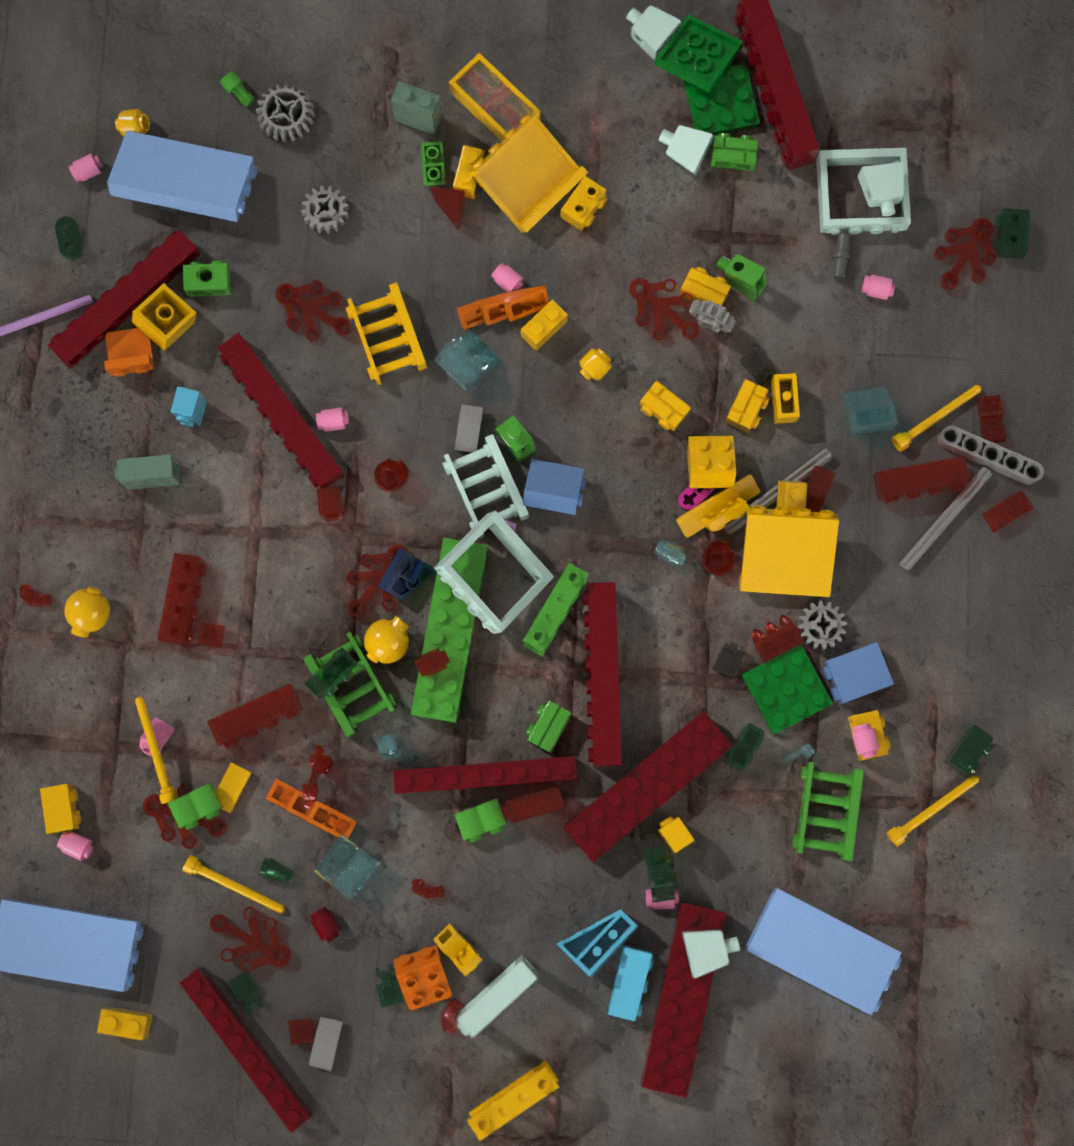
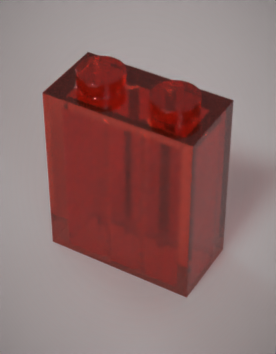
[502,786,565,824]

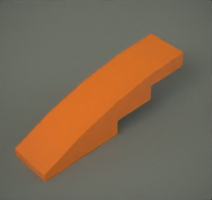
[457,286,549,330]
[265,778,357,842]

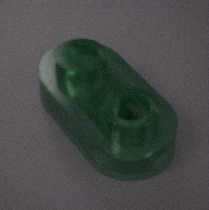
[55,216,83,260]

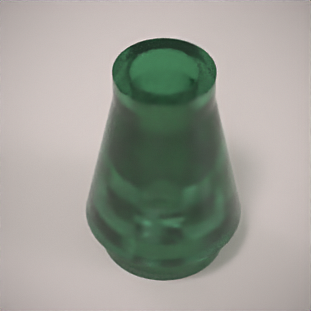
[258,858,294,883]

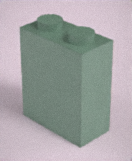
[391,81,442,135]
[114,454,181,490]

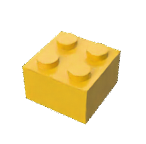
[132,283,197,351]
[687,436,736,488]

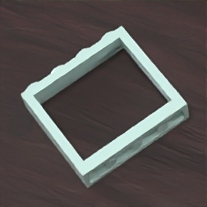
[816,148,911,235]
[434,511,554,634]
[457,954,538,1038]

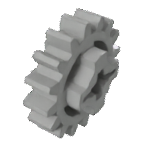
[301,186,349,234]
[689,300,736,333]
[797,601,847,650]

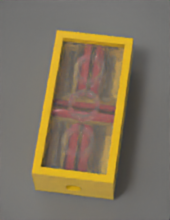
[448,53,541,142]

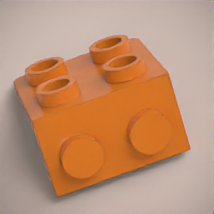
[104,328,155,377]
[393,945,452,1010]

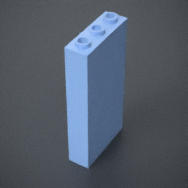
[107,131,257,222]
[744,888,902,1015]
[0,899,144,992]

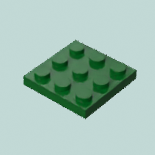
[654,14,743,93]
[683,63,760,136]
[741,644,833,735]

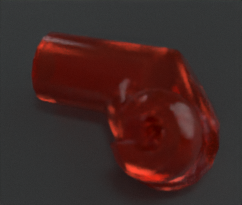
[19,584,52,607]
[411,879,444,898]
[441,998,463,1035]

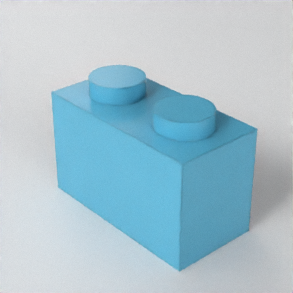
[170,386,207,428]

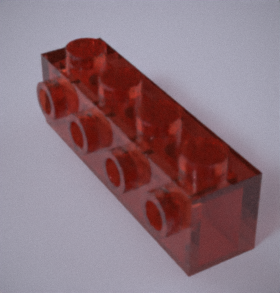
[873,456,970,504]
[157,553,207,647]
[207,683,304,749]

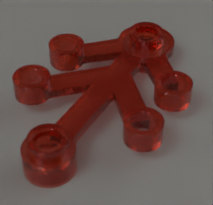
[934,218,997,291]
[629,278,700,340]
[275,280,351,342]
[346,544,408,618]
[301,744,332,810]
[143,785,228,849]
[210,906,291,973]

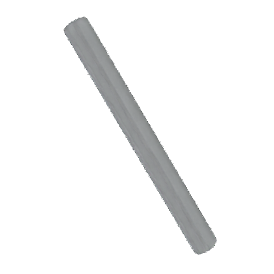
[724,449,833,535]
[900,467,992,571]

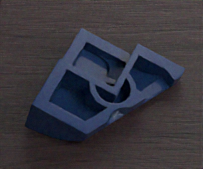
[377,548,437,601]

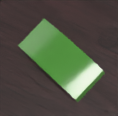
[421,142,446,186]

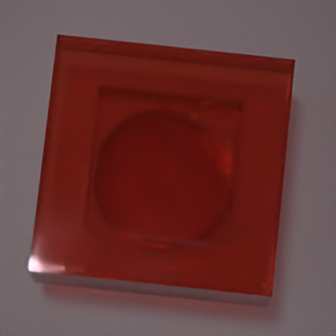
[198,622,225,648]
[288,1018,315,1045]

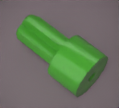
[220,71,254,107]

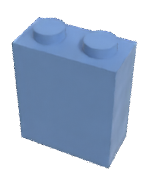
[523,459,587,515]
[822,642,894,705]

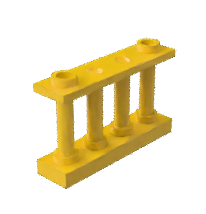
[346,282,427,385]
[467,1060,559,1141]

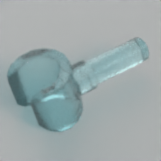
[783,744,815,763]

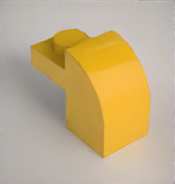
[433,923,482,976]

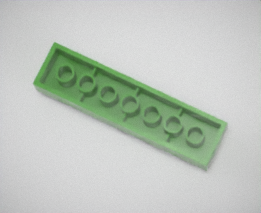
[411,538,488,724]

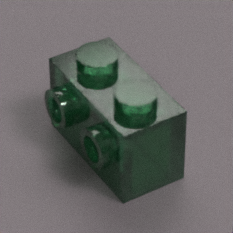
[994,208,1030,259]
[304,647,358,699]
[944,725,994,776]
[644,846,678,903]

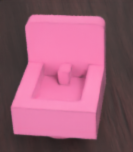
[139,717,175,756]

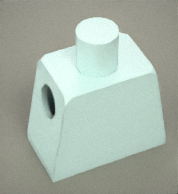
[626,6,681,60]
[659,125,714,175]
[858,162,904,216]
[682,930,740,978]

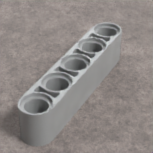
[937,426,1044,485]

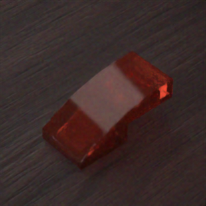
[977,395,1007,443]
[806,465,836,512]
[982,490,1034,533]

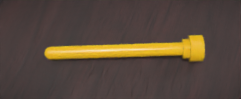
[891,385,982,452]
[135,696,179,804]
[887,775,980,847]
[182,855,285,913]

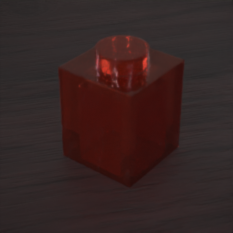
[317,486,344,522]

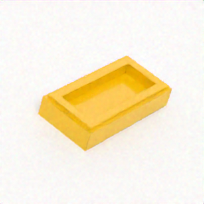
[216,762,252,813]

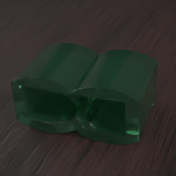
[725,723,764,771]

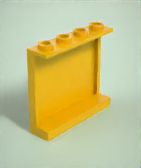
[470,112,588,232]
[739,505,839,597]

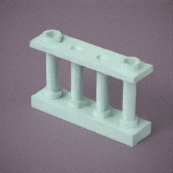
[442,434,529,539]

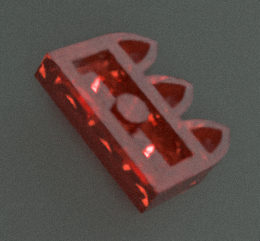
[752,615,804,663]

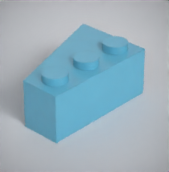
[557,909,639,978]
[607,944,654,1021]

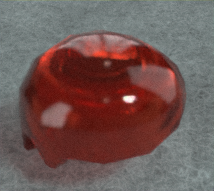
[374,458,409,492]
[701,540,735,576]

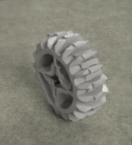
[256,83,315,143]

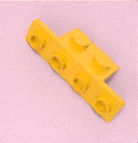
[676,474,760,538]

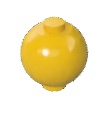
[64,586,110,638]
[364,616,410,664]

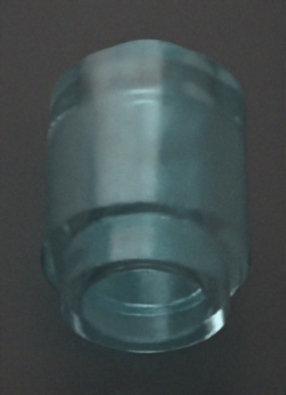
[653,538,688,568]

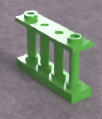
[523,563,589,657]
[303,632,397,738]
[792,762,864,861]

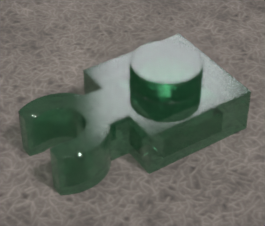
[375,964,404,1008]
[227,969,264,1014]

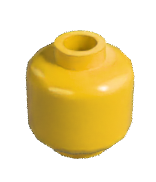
[115,109,150,137]
[579,348,612,381]

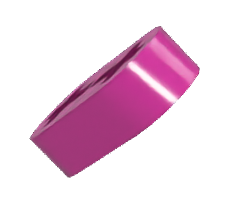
[678,487,714,511]

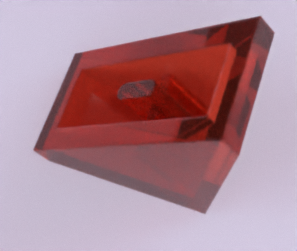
[430,187,465,230]

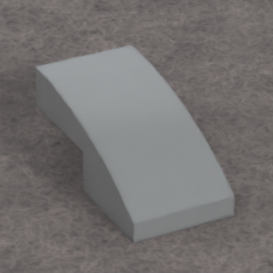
[455,404,484,452]
[309,1017,343,1071]

